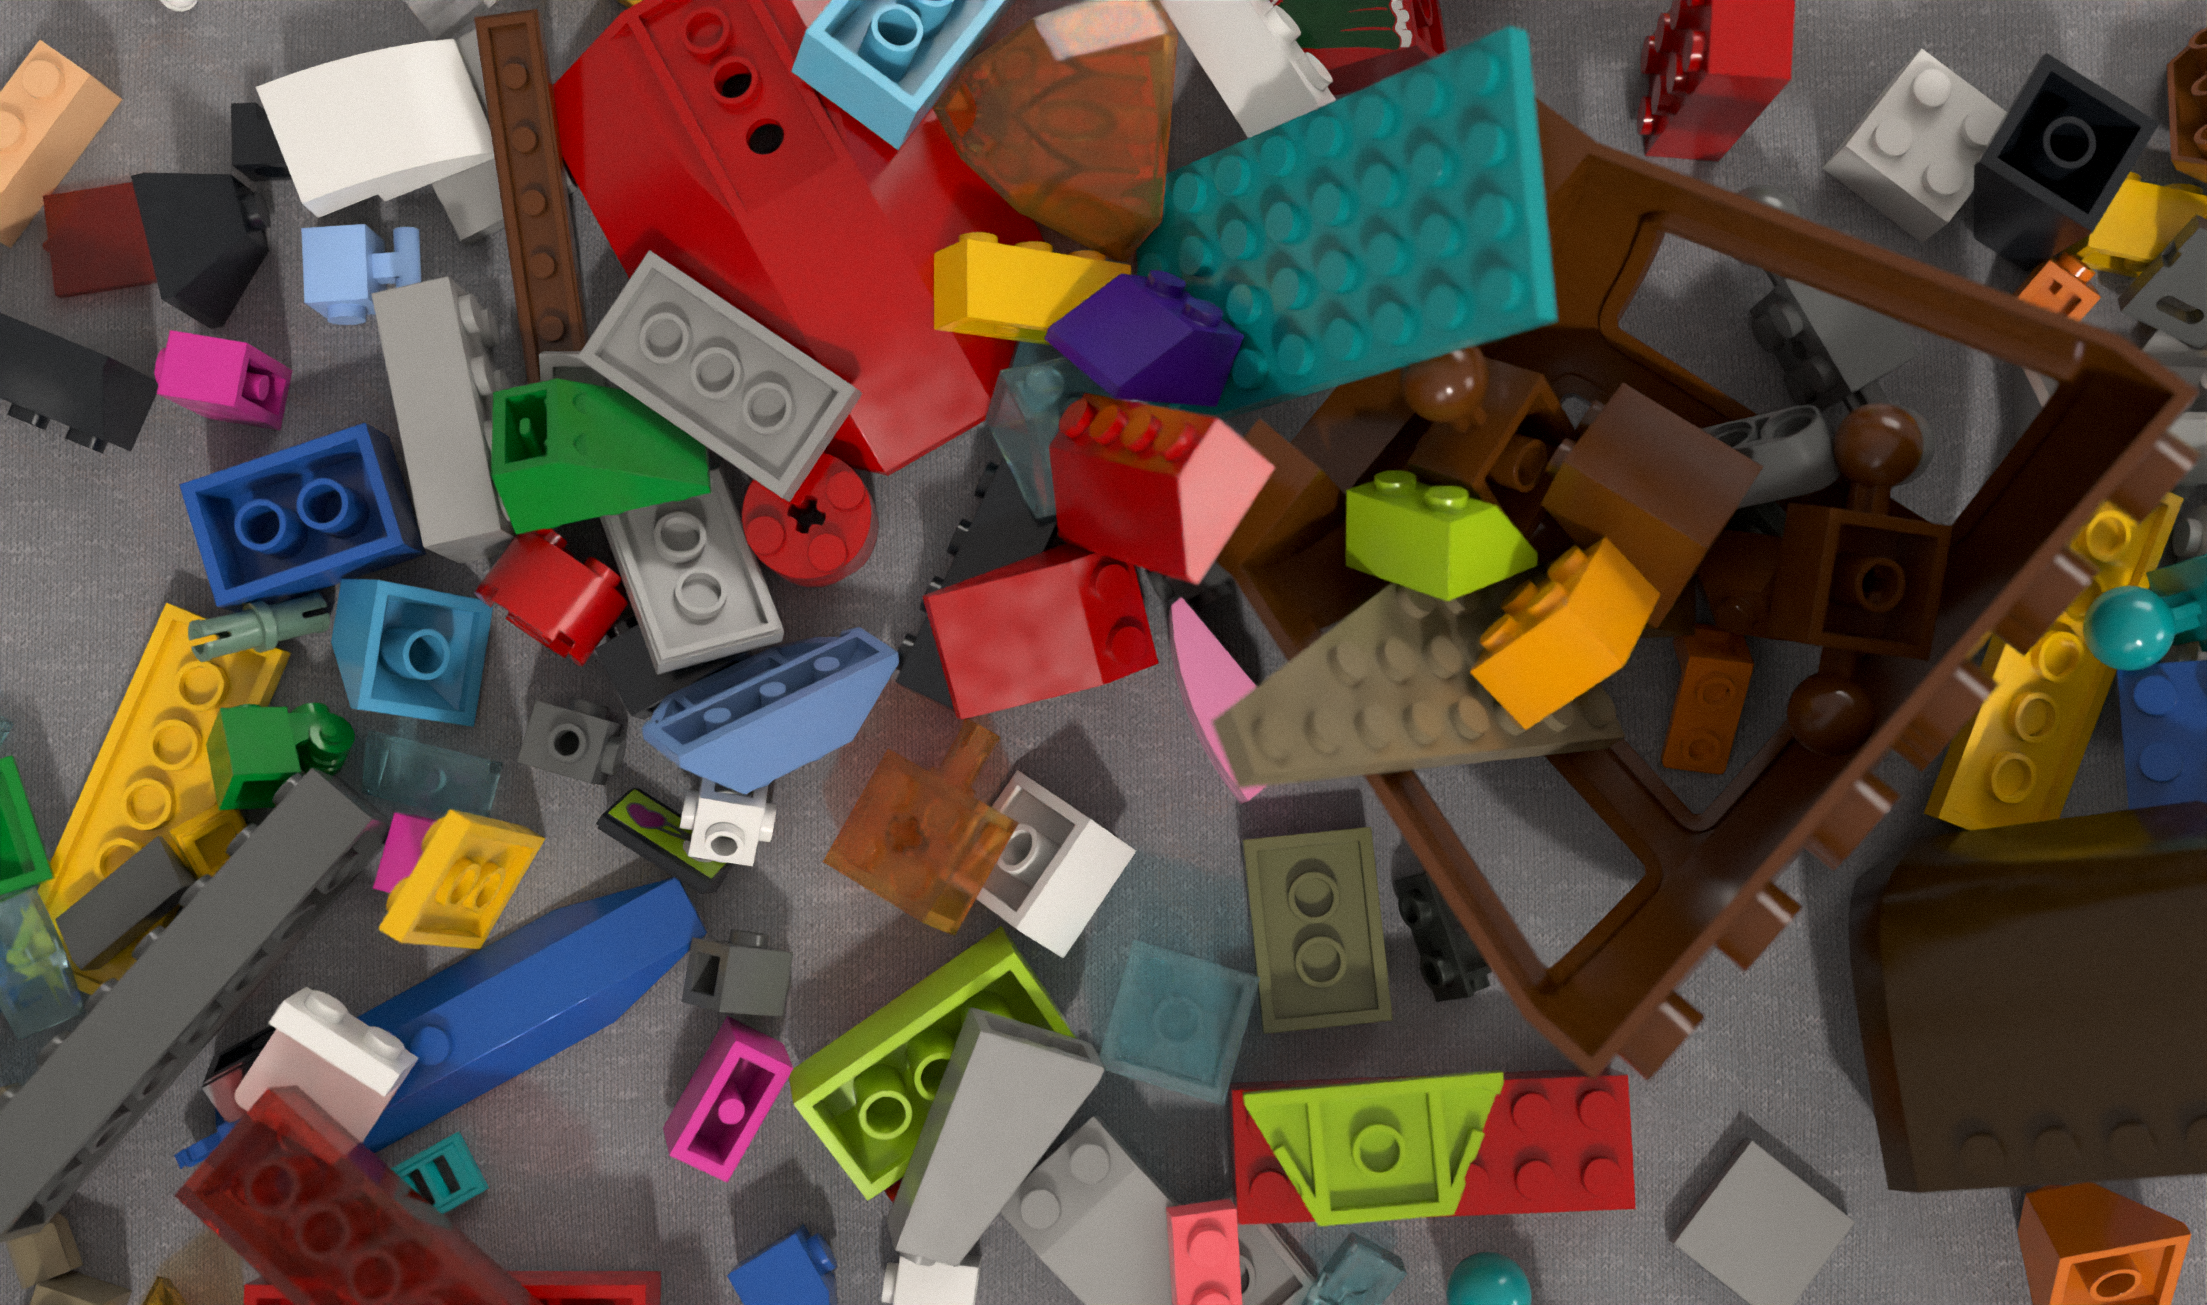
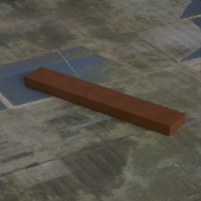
[474,9,589,384]

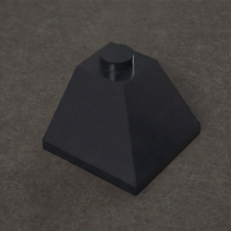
[131,173,271,329]

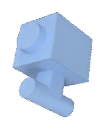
[301,224,422,325]

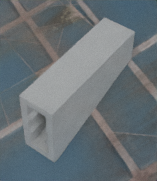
[886,1007,1105,1267]

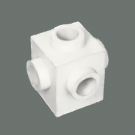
[680,777,777,866]

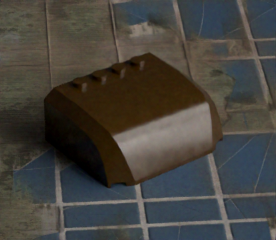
[1848,800,2207,1193]

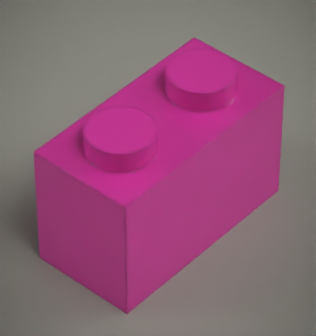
[155,330,293,431]
[663,1016,793,1183]

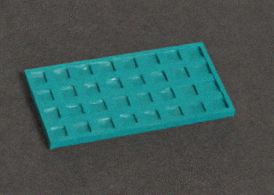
[1131,26,1557,420]

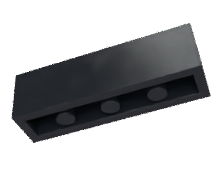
[895,450,1058,719]

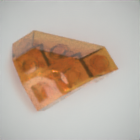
[932,0,1178,262]

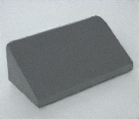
[55,836,197,971]

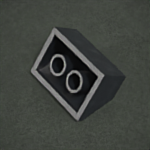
[0,313,158,454]

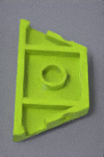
[1242,1070,1504,1226]

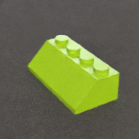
[788,925,1077,1201]

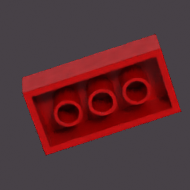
[1637,0,1795,162]

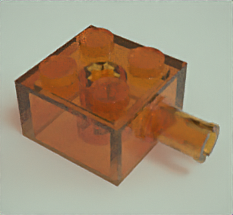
[823,718,1019,936]

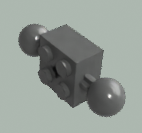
[1734,184,1936,486]

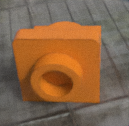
[2012,250,2101,321]

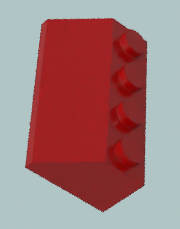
[1049,393,1275,585]

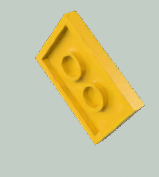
[378,809,546,949]

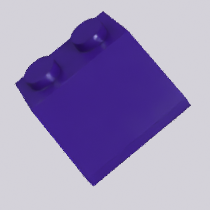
[1045,270,1244,407]

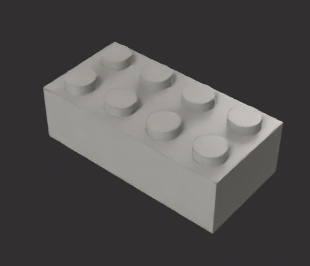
[371,276,516,564]

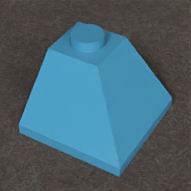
[331,579,493,727]

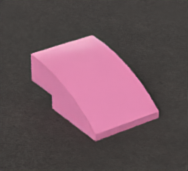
[1168,597,1266,804]

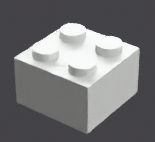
[1823,49,2007,243]

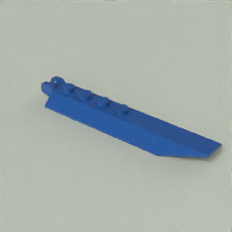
[174,877,708,1209]

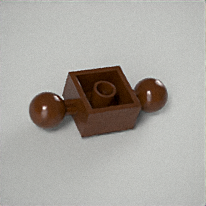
[1399,345,1580,565]
[1766,403,1953,756]

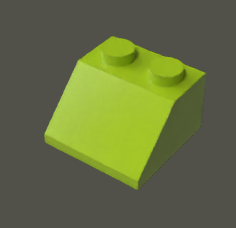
[1346,470,1538,601]

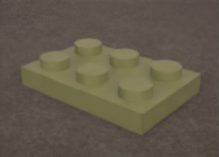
[1242,827,1393,1034]

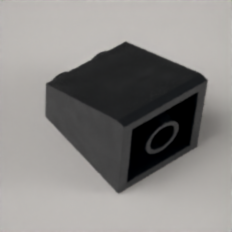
[1974,53,2160,271]

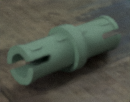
[188,592,330,662]

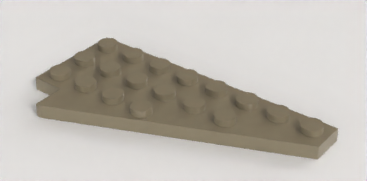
[1212,568,1625,789]

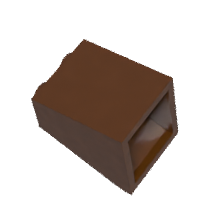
[1541,383,1763,629]

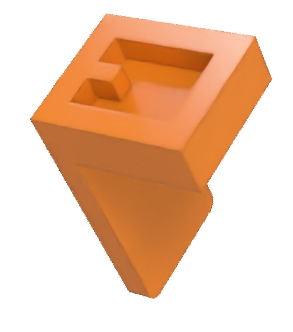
[1661,623,1754,774]

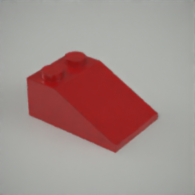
[922,543,1159,720]

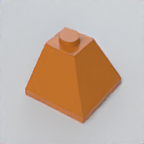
[2017,1182,2191,1305]

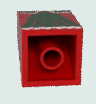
[1269,0,1448,95]

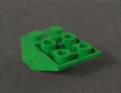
[491,378,711,534]

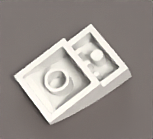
[256,39,495,218]

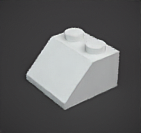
[946,770,1136,958]

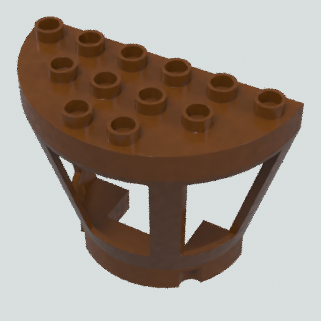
[1214,96,2202,1082]

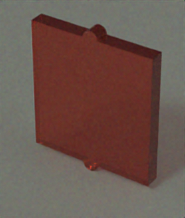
[43,182,157,298]

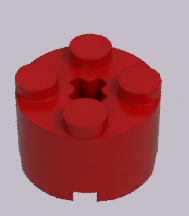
[742,453,879,588]
[474,529,628,667]

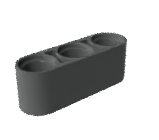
[1701,405,1841,509]

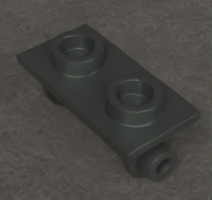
[1394,870,1492,1002]

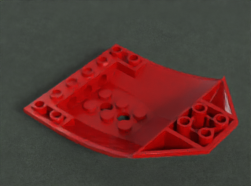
[552,0,1045,476]

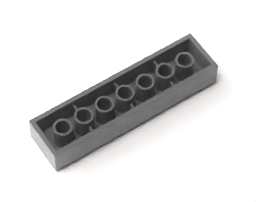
[0,768,392,1243]

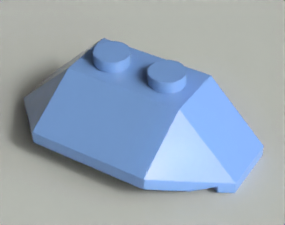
[642,627,899,794]

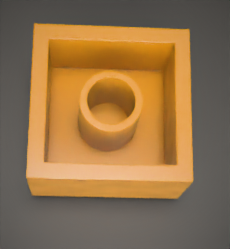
[1470,536,1661,730]

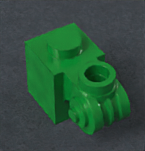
[206,702,355,810]

